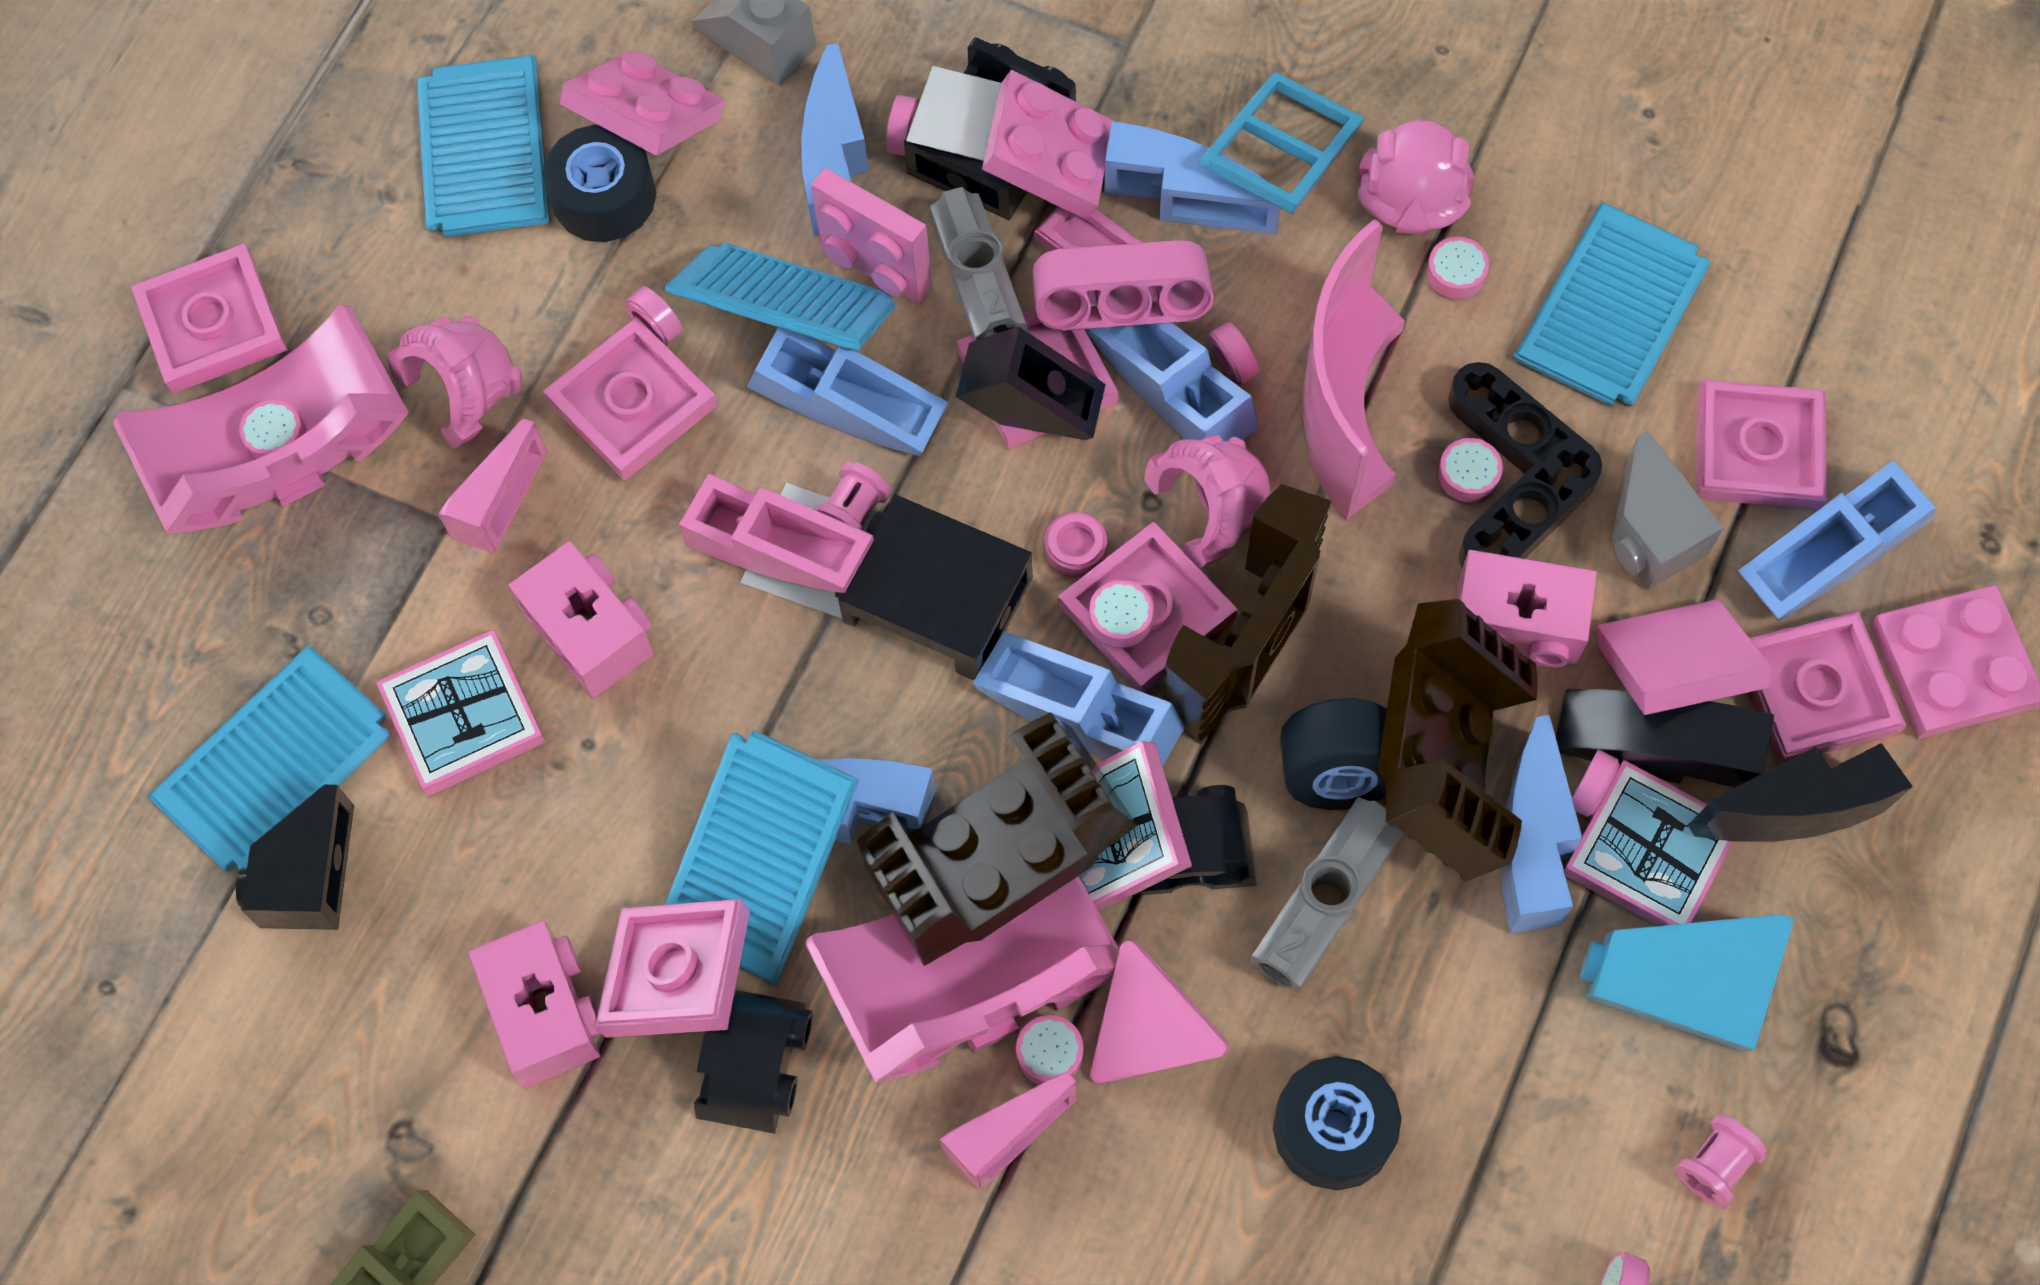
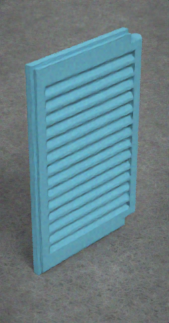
[417,55,550,237]
[1513,201,1710,407]
[665,242,896,351]
[147,644,391,872]
[665,730,859,985]

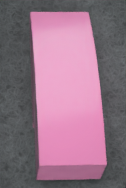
[679,474,874,593]

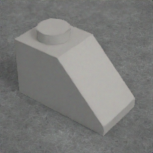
[691,0,816,86]
[1611,431,1723,590]

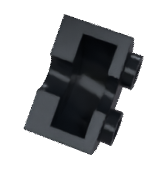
[1132,785,1257,896]
[694,990,813,1134]

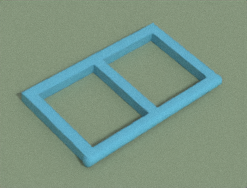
[1199,72,1365,214]

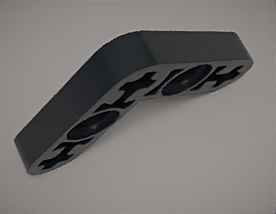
[1448,362,1602,568]

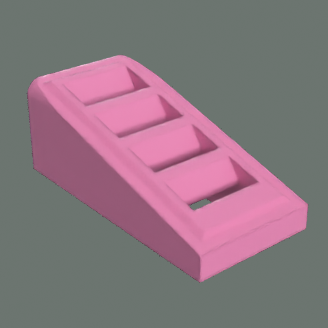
[438,418,547,553]
[939,1071,1077,1190]

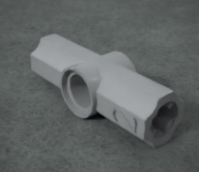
[930,187,1028,341]
[1250,797,1404,993]

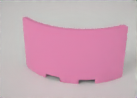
[1301,219,1405,520]
[113,305,409,533]
[806,876,1119,1083]

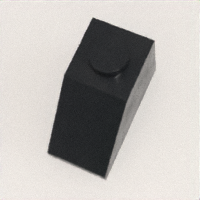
[956,327,1106,440]
[236,784,354,930]

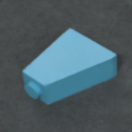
[1580,914,1794,1052]

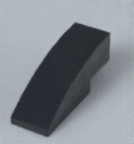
[1555,689,1774,788]
[1687,743,1913,842]

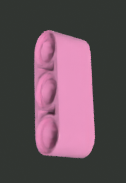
[1032,240,1214,330]

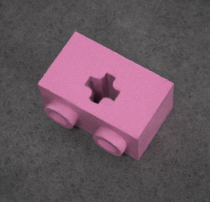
[508,540,654,699]
[1456,550,1597,668]
[468,920,601,1089]

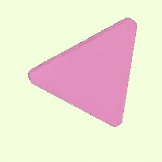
[1090,940,1229,1084]

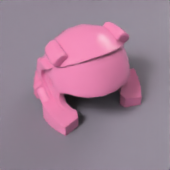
[1357,119,1474,236]
[388,316,522,449]
[1144,435,1271,568]

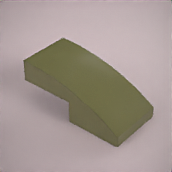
[330,1190,476,1285]

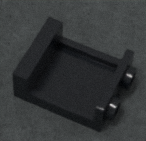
[904,37,1076,221]
[835,494,1033,681]

